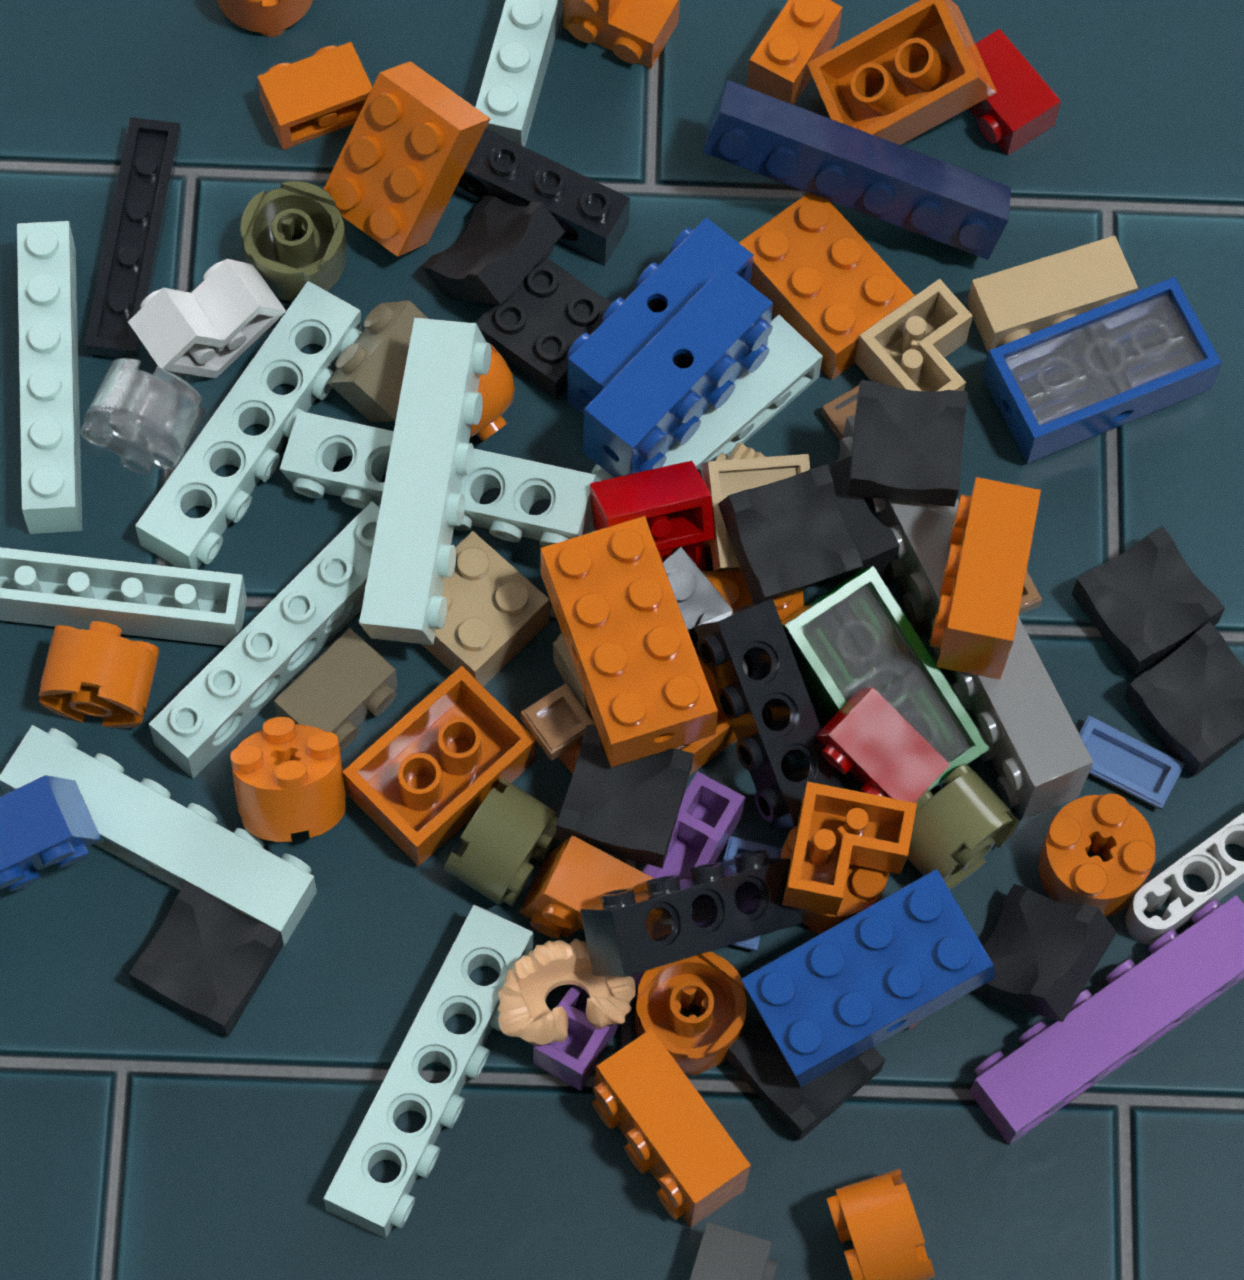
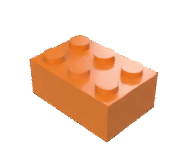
[807,0,997,145]
[323,61,491,257]
[739,193,915,380]
[930,477,1041,680]
[342,665,536,867]
[592,1028,751,1228]

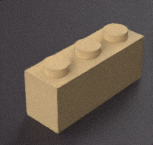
[966,236,1138,352]

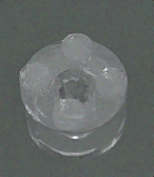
[80,358,206,475]

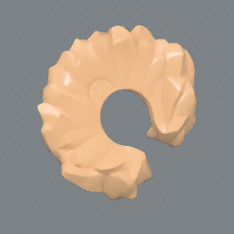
[498,939,636,1045]

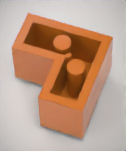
[563,0,680,69]
[782,781,917,916]
[519,835,654,938]

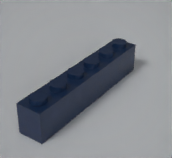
[702,80,1011,260]

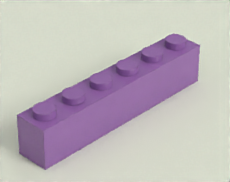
[969,895,1244,1145]

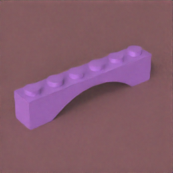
[533,771,745,1091]

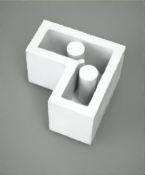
[128,259,286,379]

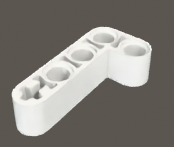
[1125,813,1244,945]

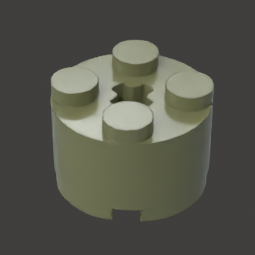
[240,181,347,301]
[907,763,1020,890]
[443,778,558,907]

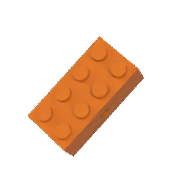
[540,516,718,768]

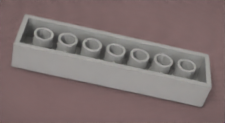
[836,414,1094,821]

